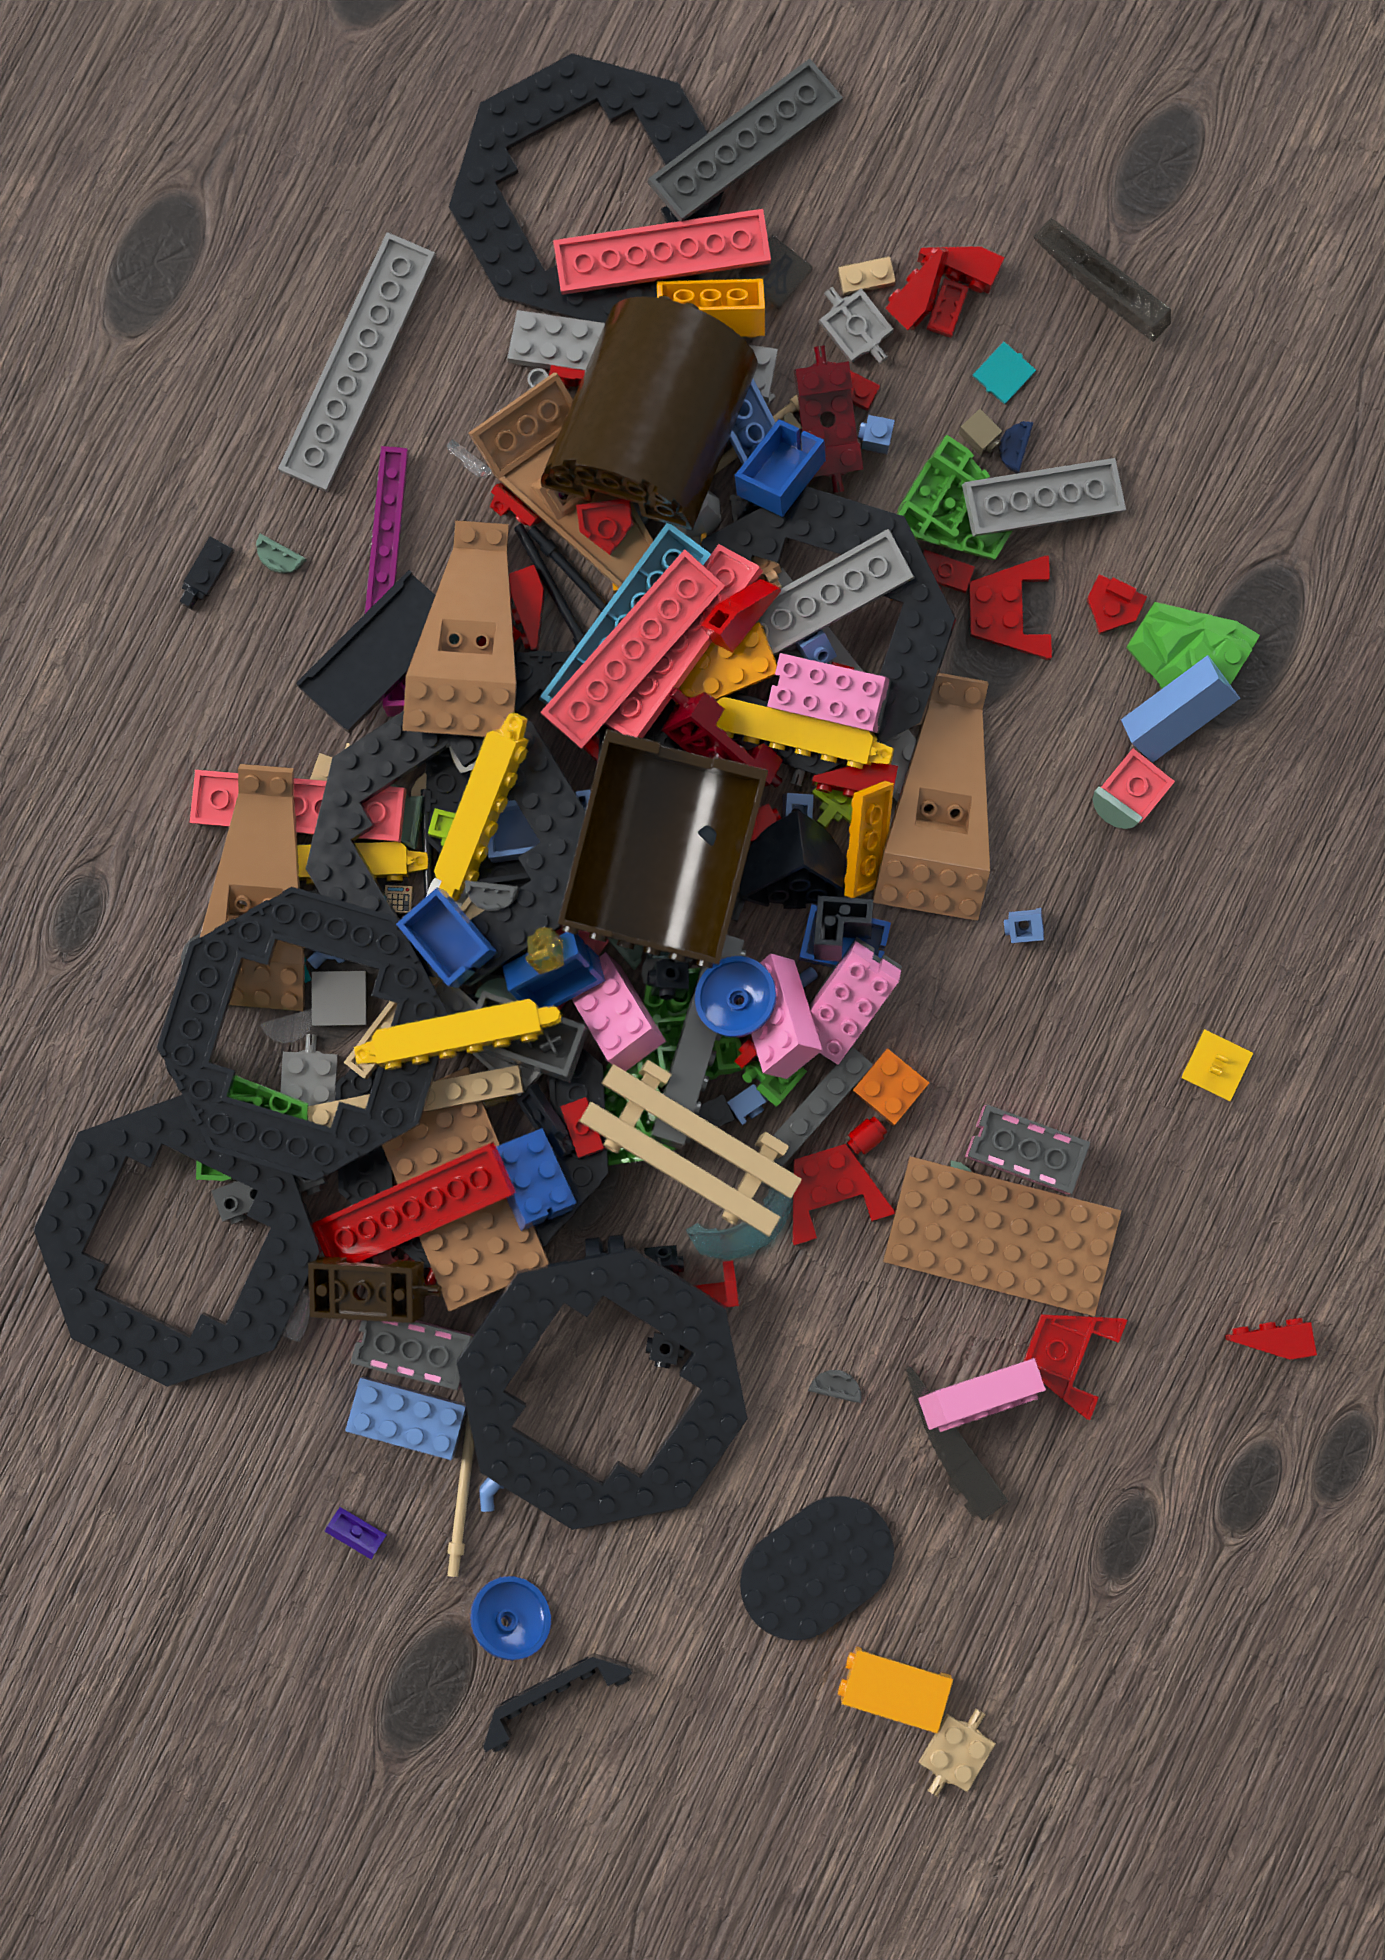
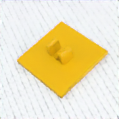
[1181,1029,1253,1102]

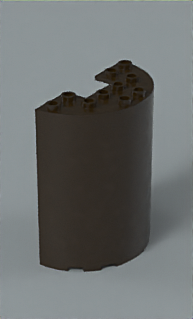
[541,296,758,530]
[557,730,768,969]

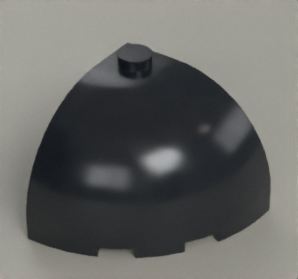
[740,810,848,909]

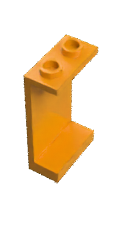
[837,1646,953,1734]

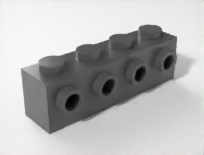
[211,1175,328,1225]

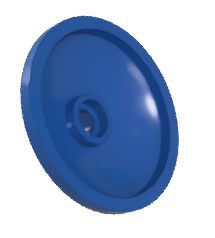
[695,956,777,1037]
[471,1576,551,1660]

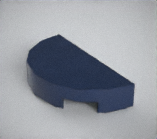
[999,421,1034,474]

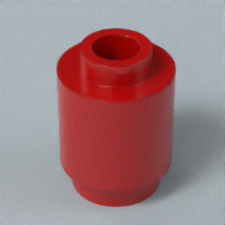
[847,1116,888,1155]

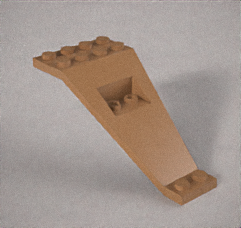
[468,373,653,589]
[402,521,517,737]
[872,673,990,921]
[200,764,305,1011]

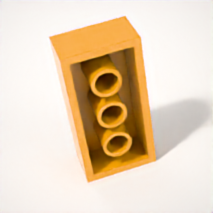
[657,279,765,338]

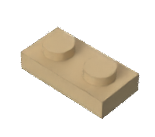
[838,257,895,296]

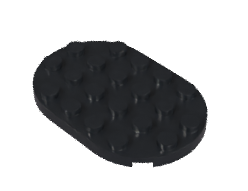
[740,1495,894,1640]

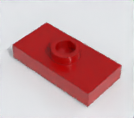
[926,278,969,338]
[923,549,975,593]
[560,1097,605,1159]

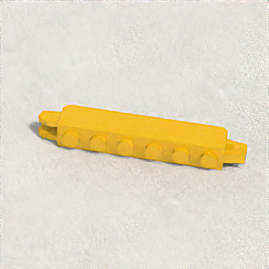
[716,697,894,769]
[434,713,529,901]
[297,842,428,885]
[354,999,562,1070]

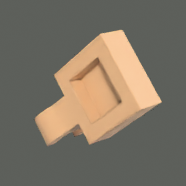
[753,556,782,589]

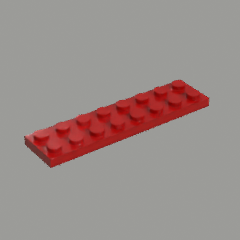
[312,1142,516,1263]

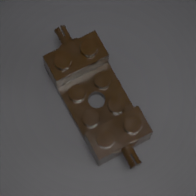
[304,1256,442,1323]

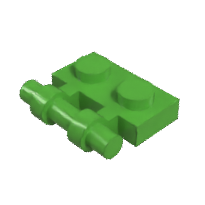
[742,1055,807,1107]

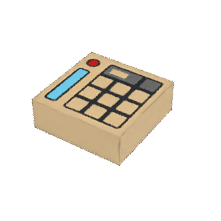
[385,885,413,914]

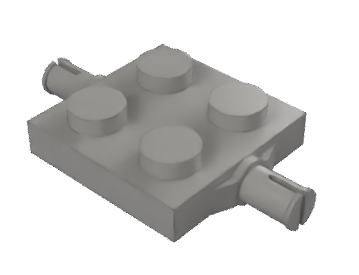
[819,287,893,364]
[280,1034,338,1121]

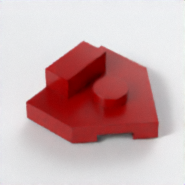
[576,499,633,556]
[1087,574,1147,634]

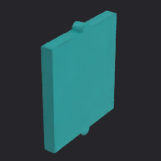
[973,342,1036,405]

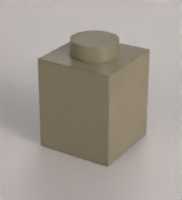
[959,409,1002,456]

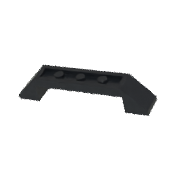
[483,1653,633,1753]

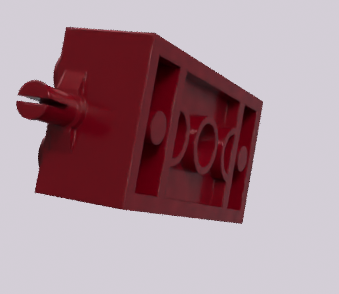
[794,345,863,493]
[662,687,783,788]

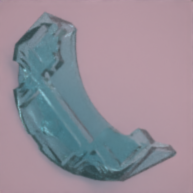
[686,1186,793,1259]

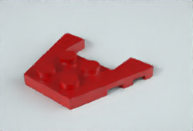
[969,555,1052,660]
[792,1144,895,1245]
[1023,1314,1127,1420]

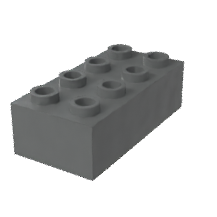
[475,991,589,1082]

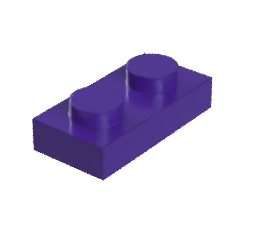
[324,1507,386,1560]

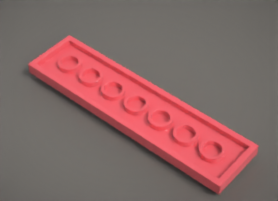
[553,209,771,295]
[603,544,763,739]
[540,549,725,749]
[189,770,406,842]

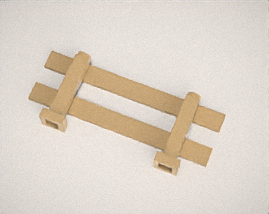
[579,1060,802,1236]

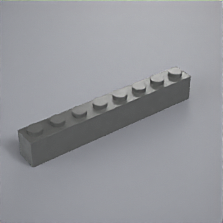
[650,935,746,1149]

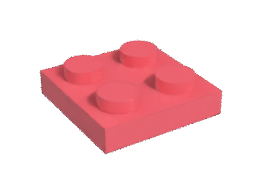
[1101,748,1175,824]

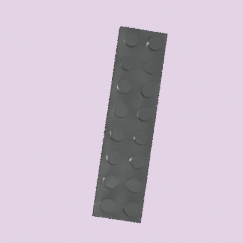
[647,58,843,222]

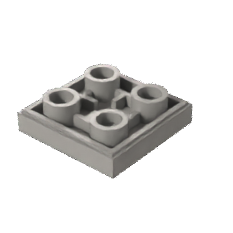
[312,971,367,1026]

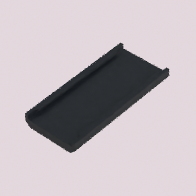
[296,570,436,733]

